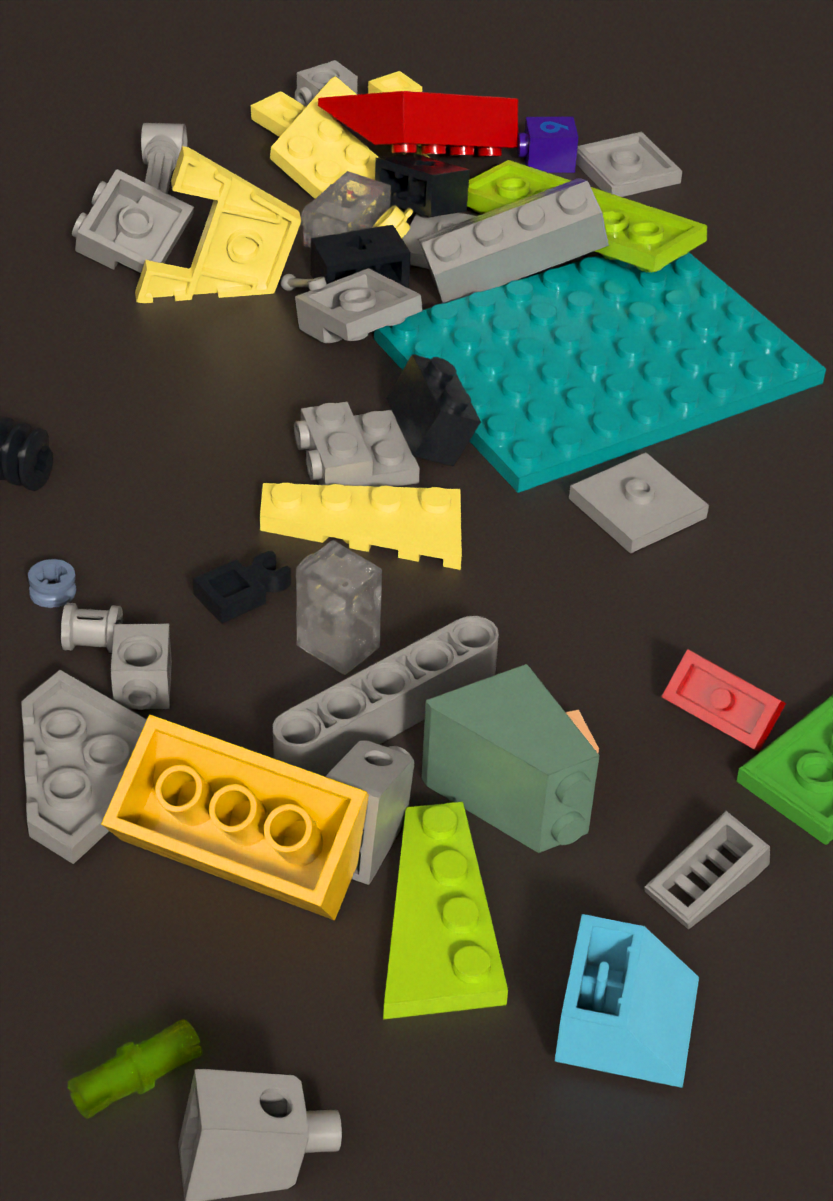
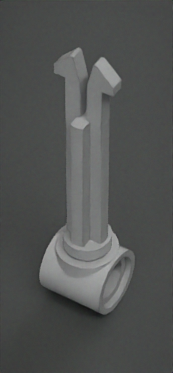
[141,123,188,194]

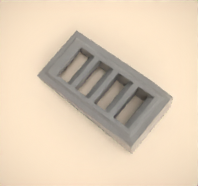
[645,811,770,930]

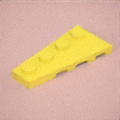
[260,483,462,570]

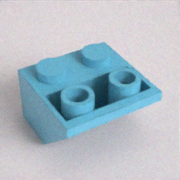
[555,914,699,1088]

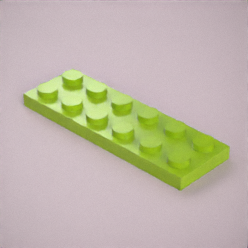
[467,160,707,272]

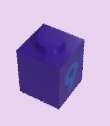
[517,117,579,173]

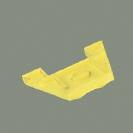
[270,76,430,207]
[135,146,301,303]

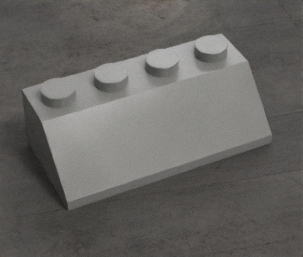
[418,178,609,303]

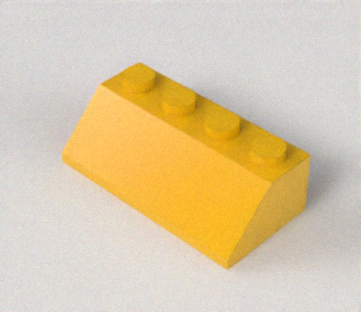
[101,714,369,920]

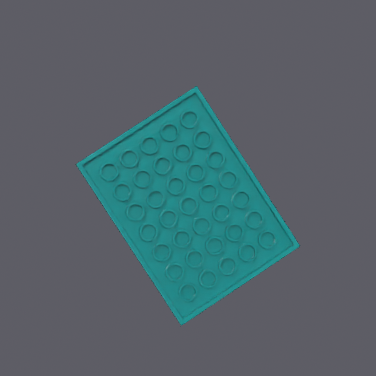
[374,252,826,493]

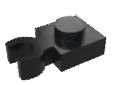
[193,551,291,624]

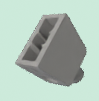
[325,740,415,885]
[178,1069,342,1201]

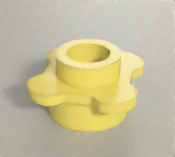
[372,205,413,238]

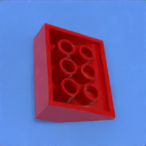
[318,91,518,157]

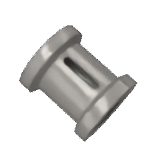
[61,603,123,653]

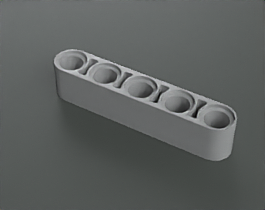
[273,616,499,776]

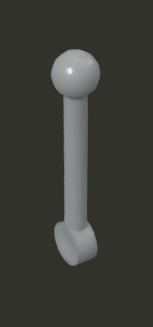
[280,274,327,291]

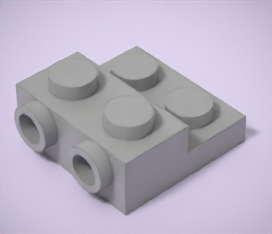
[72,169,194,273]
[295,268,422,343]
[294,402,420,487]

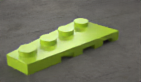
[383,802,508,1020]

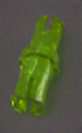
[68,1018,202,1119]

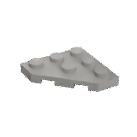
[21,670,147,864]

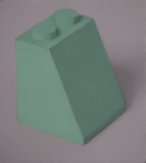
[421,664,600,853]

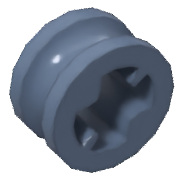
[28,559,76,608]

